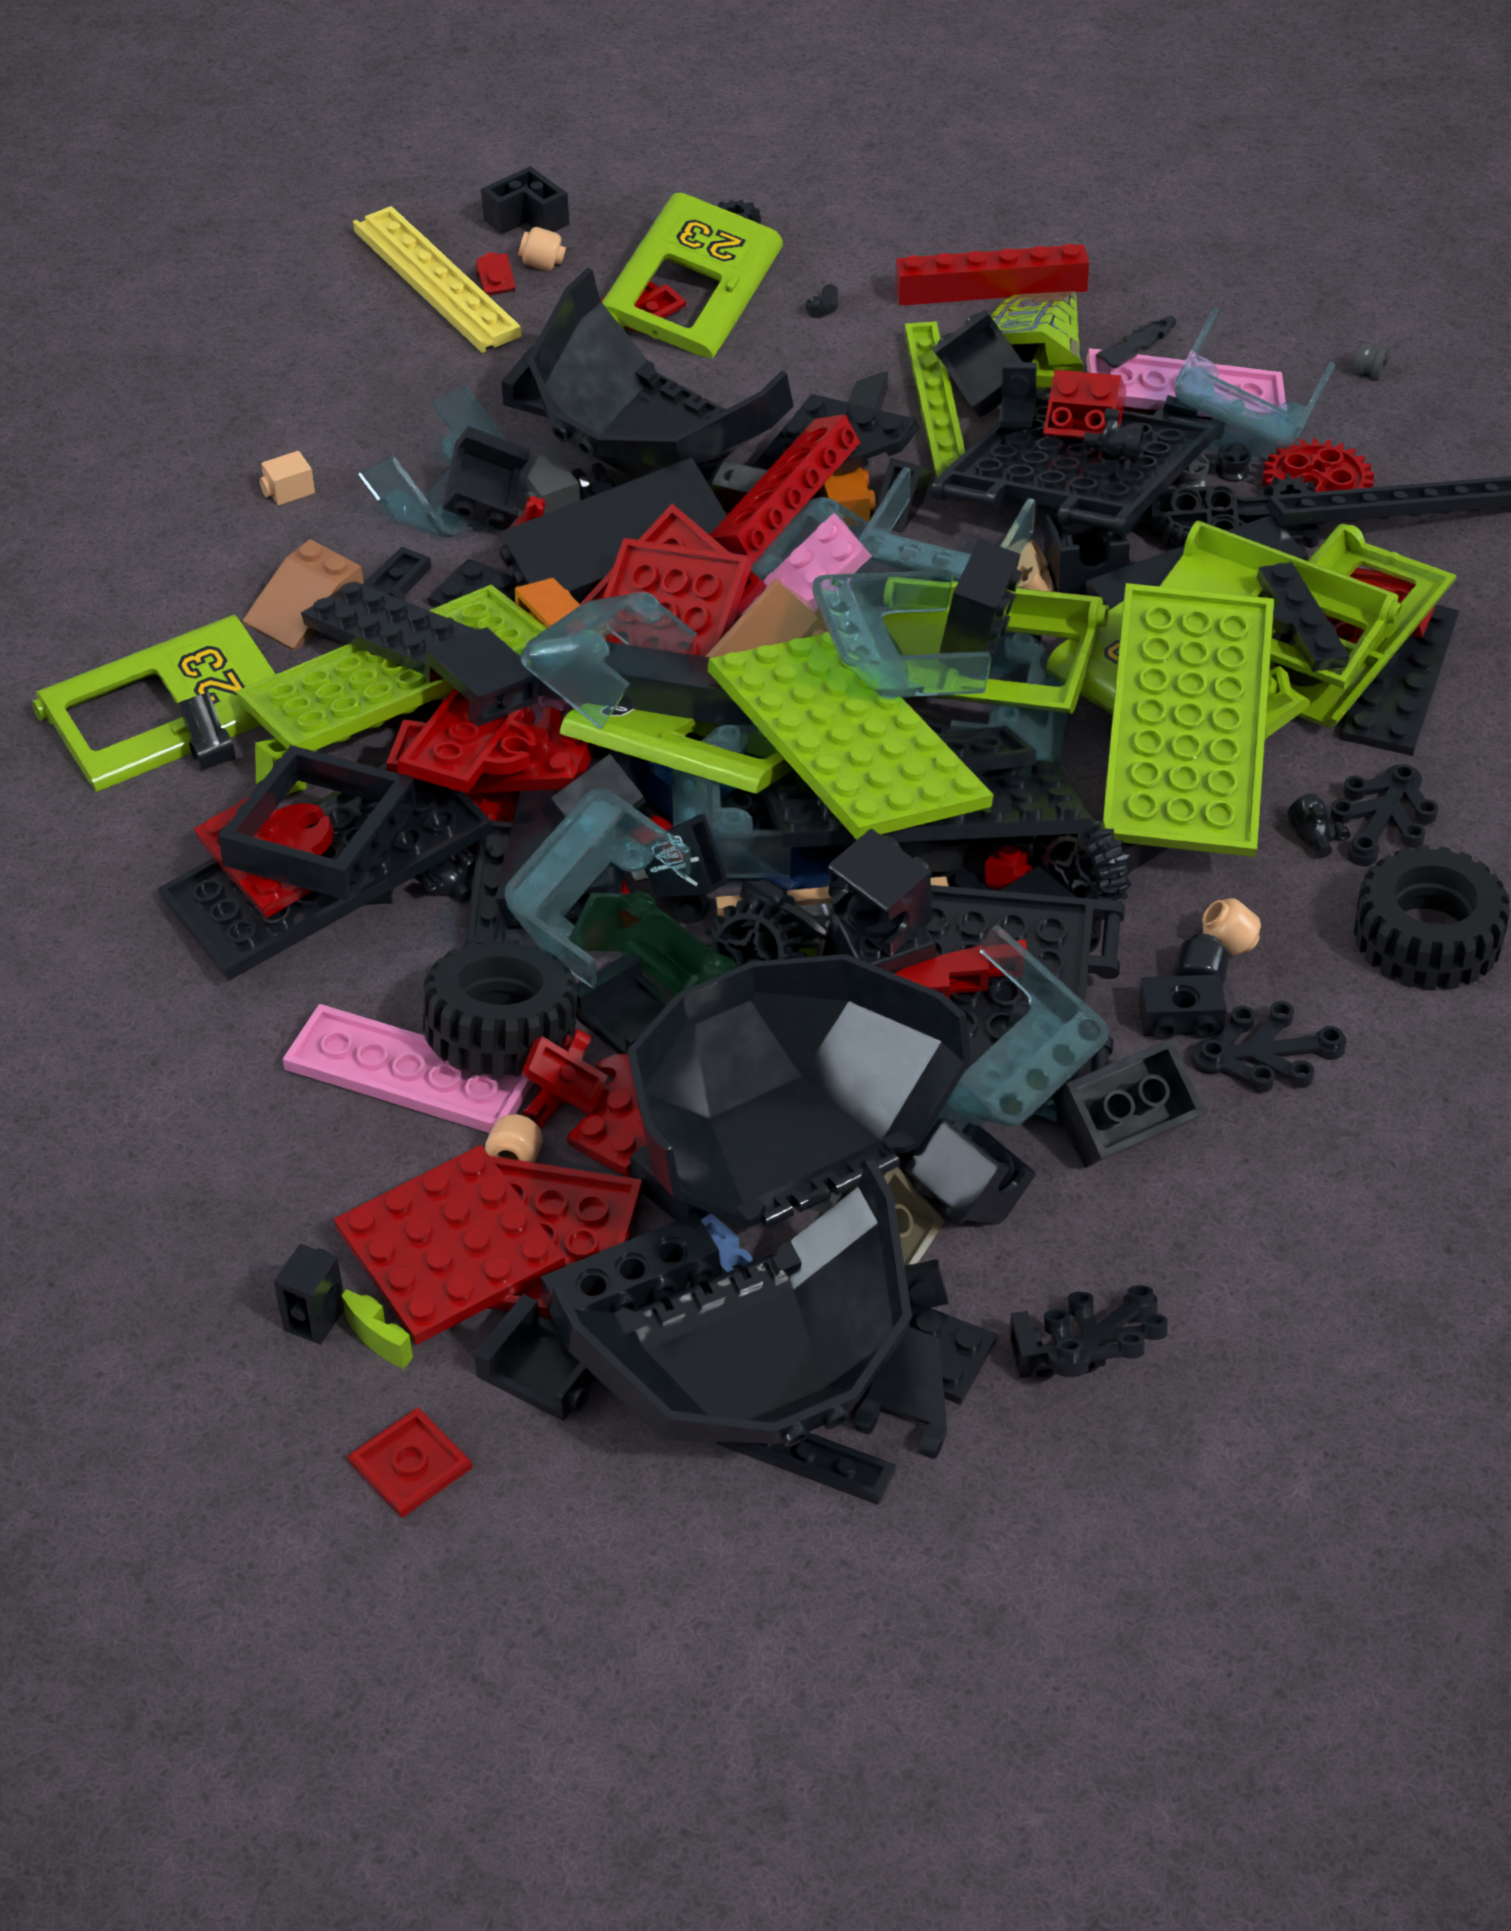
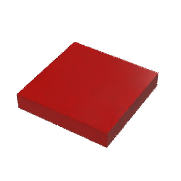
[347,1407,473,1518]

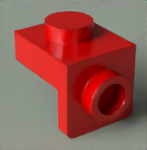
[475,252,516,296]

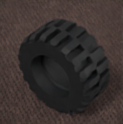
[1354,845,1510,990]
[423,940,577,1078]

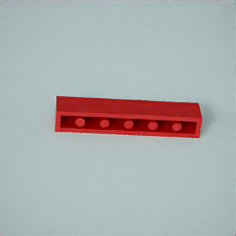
[895,244,1090,306]

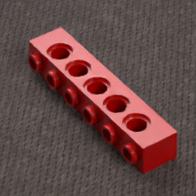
[710,414,860,563]

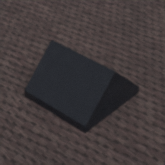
[541,754,646,846]

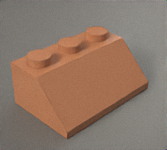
[705,579,838,658]

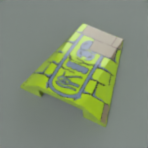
[991,291,1081,365]

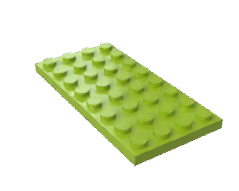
[1103,583,1274,857]
[236,585,554,752]
[707,631,993,840]

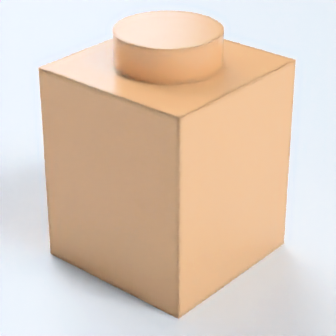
[259,451,315,505]

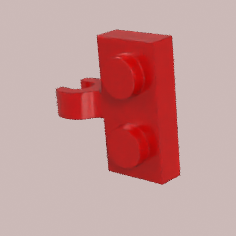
[521,1028,608,1114]

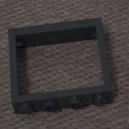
[217,745,416,900]

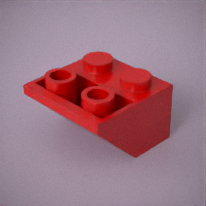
[1043,370,1127,439]

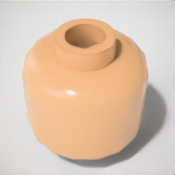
[518,227,566,271]
[1202,898,1261,956]
[485,1114,543,1163]

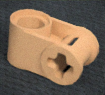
[1014,540,1055,592]

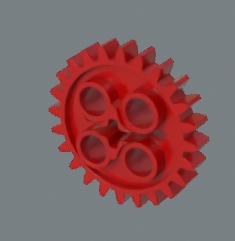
[1262,438,1374,492]

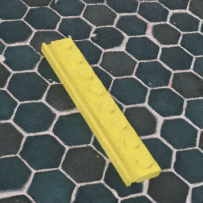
[353,206,522,353]

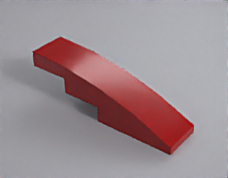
[894,939,1027,999]

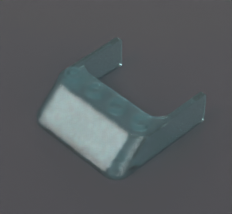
[859,467,1035,582]
[812,570,991,699]
[946,924,1109,1127]

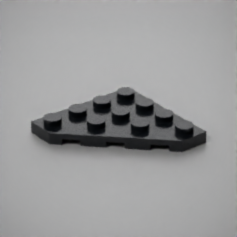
[752,394,920,473]

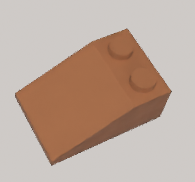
[242,539,364,651]

